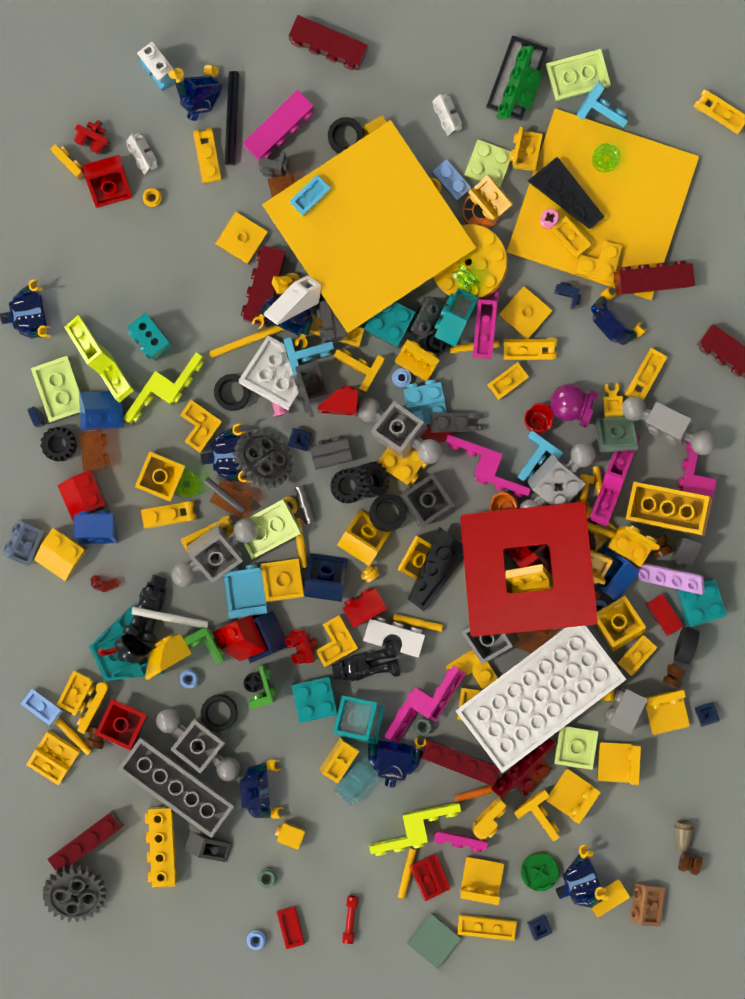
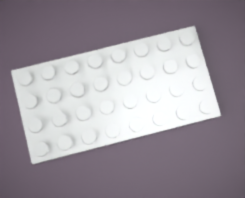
[455,626,626,773]

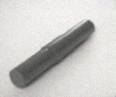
[203,477,247,514]

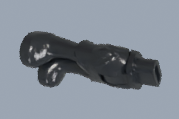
[122,574,167,644]
[332,640,401,681]

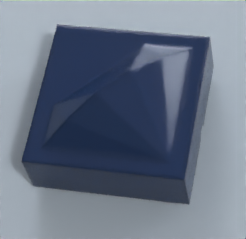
[27,406,44,428]
[288,428,312,451]
[695,702,720,727]
[527,914,552,941]

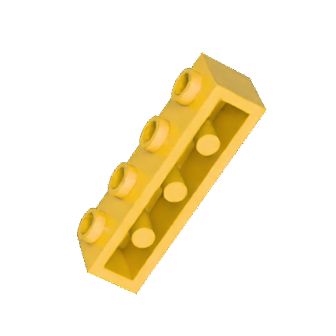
[145,806,177,888]

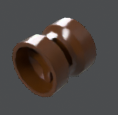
[653,534,673,559]
[662,664,687,688]
[84,725,104,749]
[678,851,703,876]

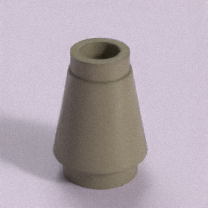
[674,820,694,850]

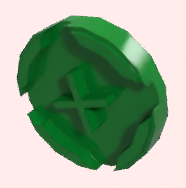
[521,852,559,892]

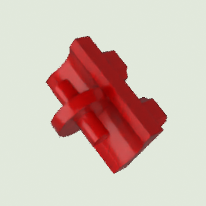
[74,120,110,155]
[285,629,318,664]

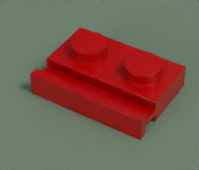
[409,854,451,901]

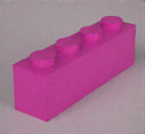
[243,90,314,162]

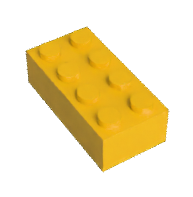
[626,482,712,536]

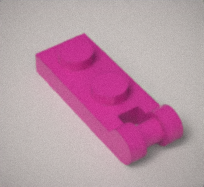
[434,830,488,852]

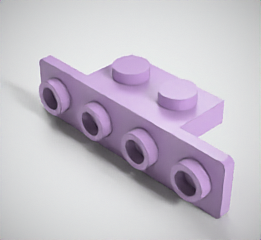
[637,563,705,595]

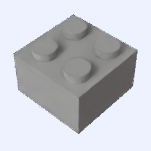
[604,687,648,734]

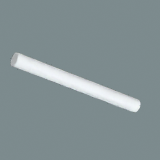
[131,607,208,629]

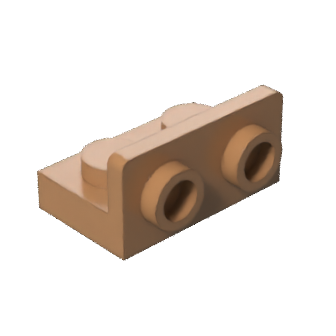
[630,883,665,926]

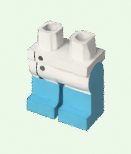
[137,42,176,91]

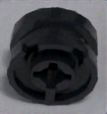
[423,329,450,357]

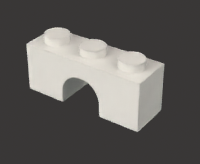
[363,616,425,658]

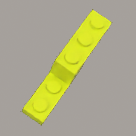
[64,315,134,403]
[123,352,204,424]
[369,802,461,856]

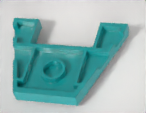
[89,605,166,681]

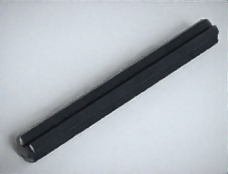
[225,71,239,165]

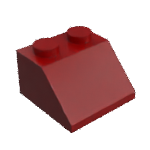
[83,155,132,208]
[318,386,358,416]
[57,469,108,521]
[342,587,387,628]
[212,615,267,661]
[95,699,149,750]

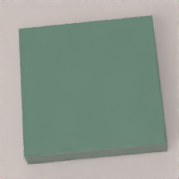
[595,416,638,452]
[407,913,461,968]

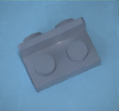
[4,520,44,566]

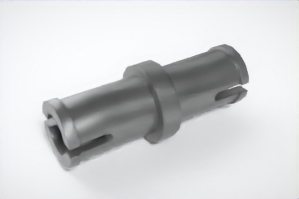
[294,485,317,525]

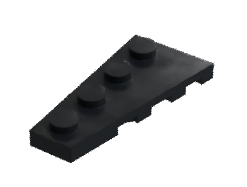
[527,157,605,229]
[408,527,464,611]

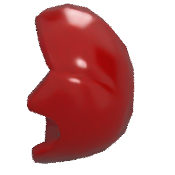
[524,403,554,434]

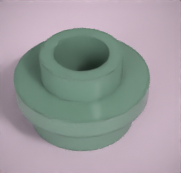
[413,716,433,736]
[257,868,277,888]

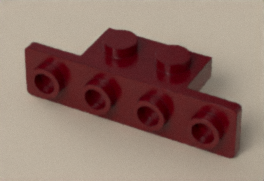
[491,738,556,799]

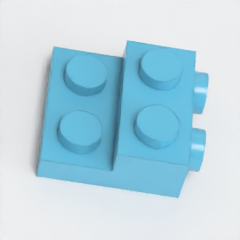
[403,379,447,425]

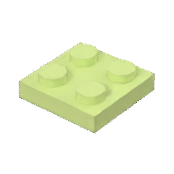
[464,140,511,187]
[554,726,598,770]

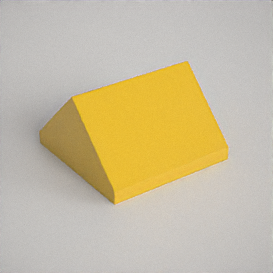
[397,536,432,580]

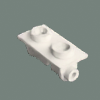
[432,94,462,136]
[126,133,158,175]

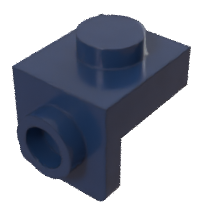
[554,282,581,310]

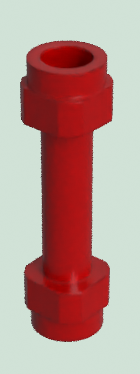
[342,895,359,944]

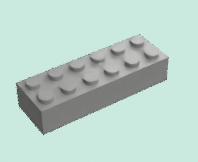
[117,736,236,838]

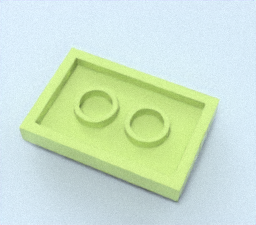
[545,49,611,102]
[31,356,80,423]
[234,499,303,559]

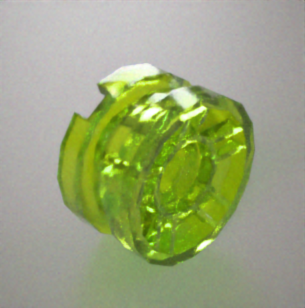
[592,143,620,173]
[451,264,480,293]
[175,471,201,498]

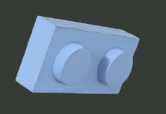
[432,159,471,201]
[21,689,63,727]

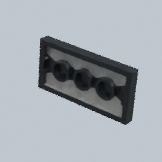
[486,35,548,121]

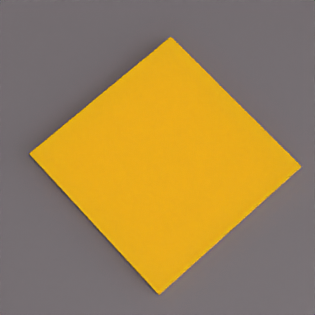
[507,108,699,301]
[262,120,476,333]

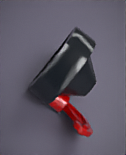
[98,635,152,663]

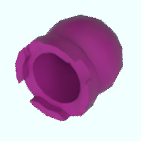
[550,384,598,428]

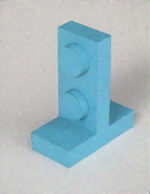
[577,80,628,128]
[289,175,331,216]
[283,337,334,375]
[516,431,563,482]

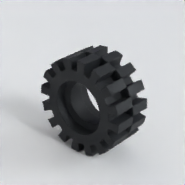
[40,427,77,462]
[354,461,390,498]
[330,469,362,504]

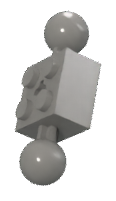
[622,396,716,455]
[357,398,442,464]
[519,443,595,508]
[171,518,258,587]
[156,709,241,782]

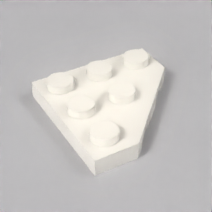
[239,336,298,411]

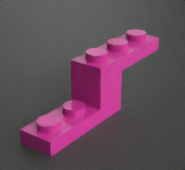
[473,288,499,359]
[589,434,641,526]
[444,435,531,498]
[678,441,717,536]
[385,666,466,743]

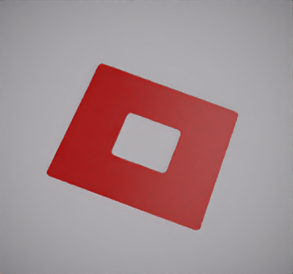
[460,502,598,637]

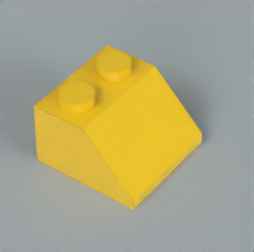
[135,451,185,501]
[337,509,392,566]
[34,528,87,581]
[596,596,646,652]
[145,634,192,680]

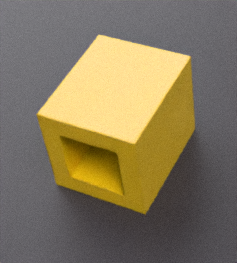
[275,821,306,850]

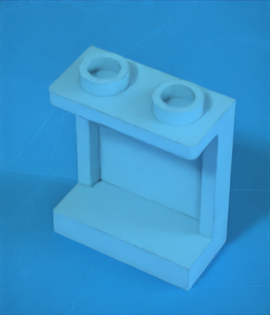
[223,564,268,619]

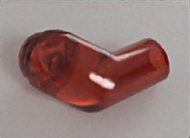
[90,575,120,592]

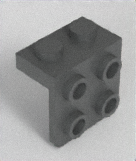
[294,360,328,417]

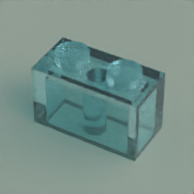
[334,759,377,805]

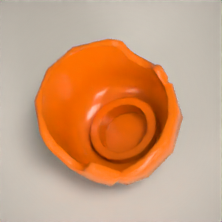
[489,492,519,511]

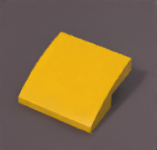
[26,730,81,785]

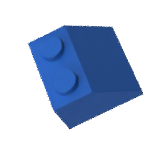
[79,391,124,431]
[74,511,118,544]
[594,545,640,601]

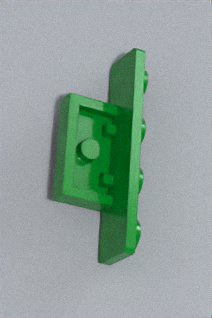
[496,46,543,120]

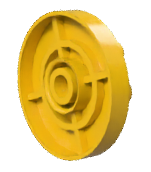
[433,224,508,300]

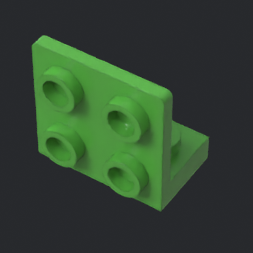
[184,627,224,665]
[248,664,277,710]

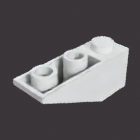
[264,275,321,325]

